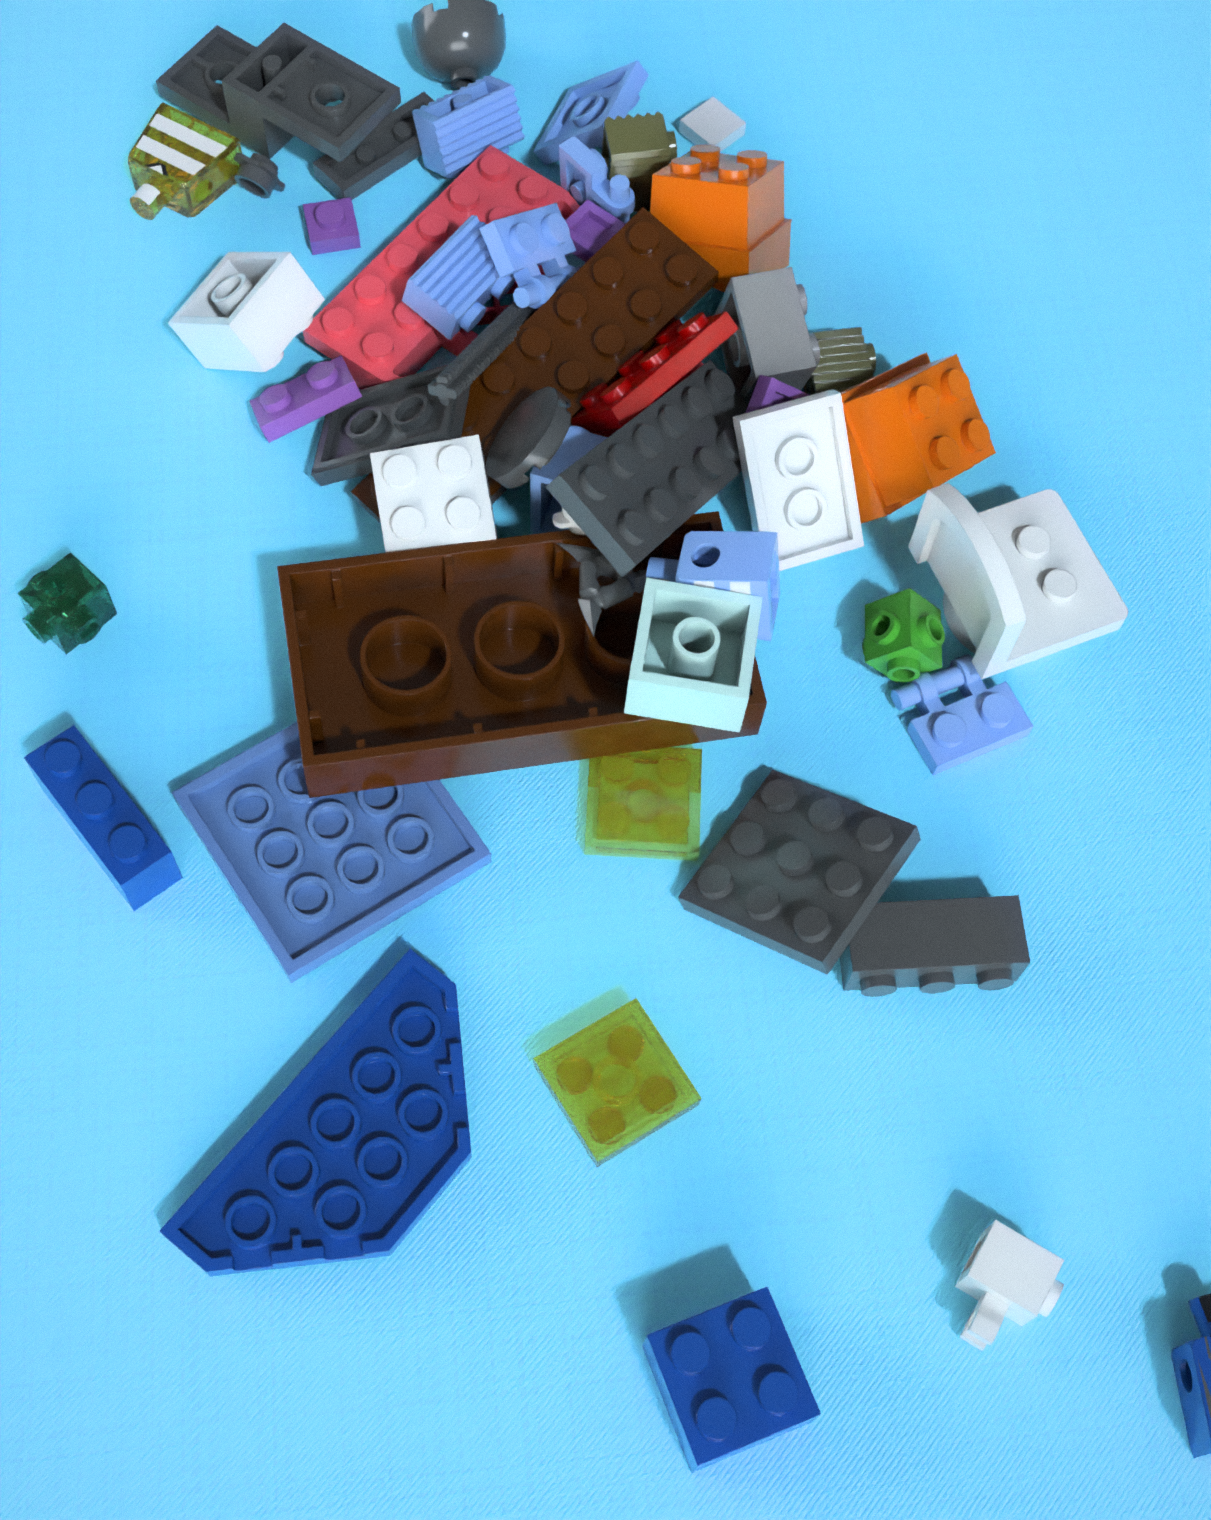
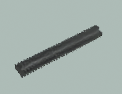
[428,301,539,406]

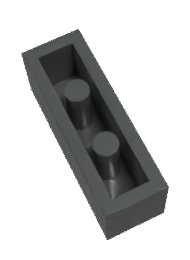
[840,895,1030,997]

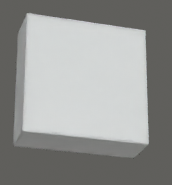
[679,96,746,152]

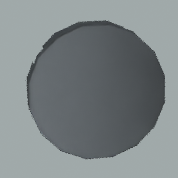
[485,386,572,489]

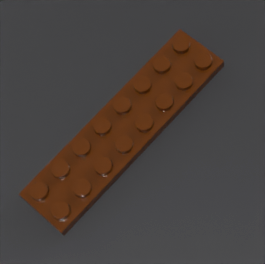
[351,207,719,524]

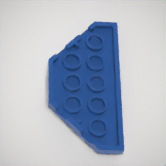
[159,949,472,1276]

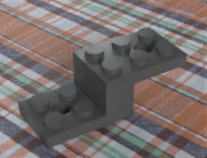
[156,23,401,163]

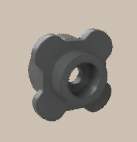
[234,153,286,198]

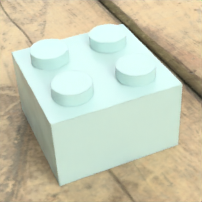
[624,578,763,733]

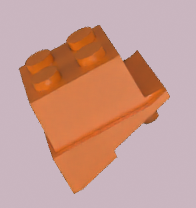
[649,145,791,292]
[840,352,996,524]

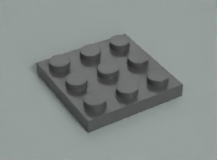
[678,769,921,975]

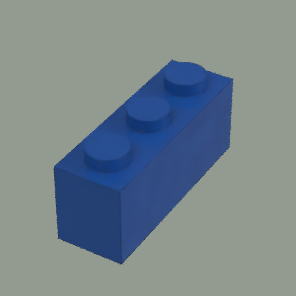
[24,725,183,911]

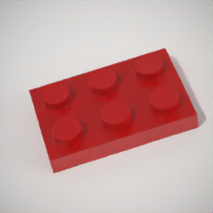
[571,311,739,433]

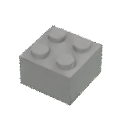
[714,267,820,404]

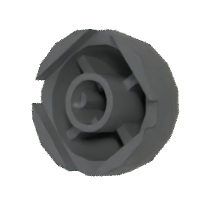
[411,0,506,89]

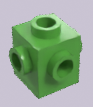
[862,588,945,683]

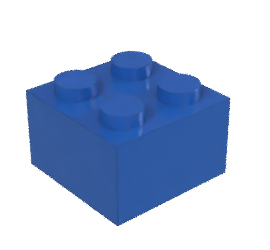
[642,1286,821,1473]

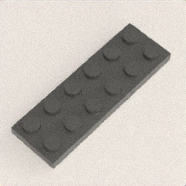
[546,360,748,577]

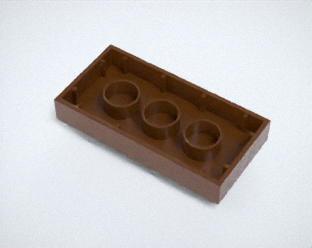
[277,511,767,798]

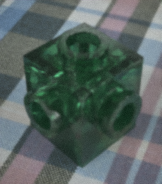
[18,553,117,655]

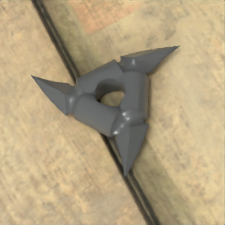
[557,543,647,636]

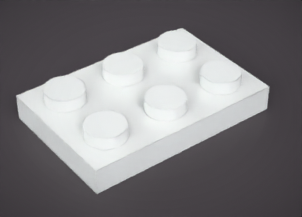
[732,389,864,571]

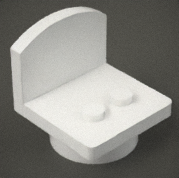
[908,483,1128,680]

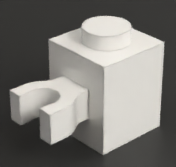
[955,1220,1064,1351]

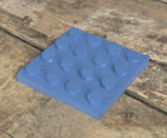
[172,722,492,983]

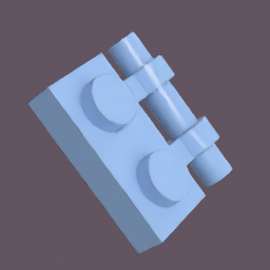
[559,135,635,224]
[479,203,581,309]
[891,654,1033,775]

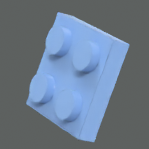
[533,60,649,165]

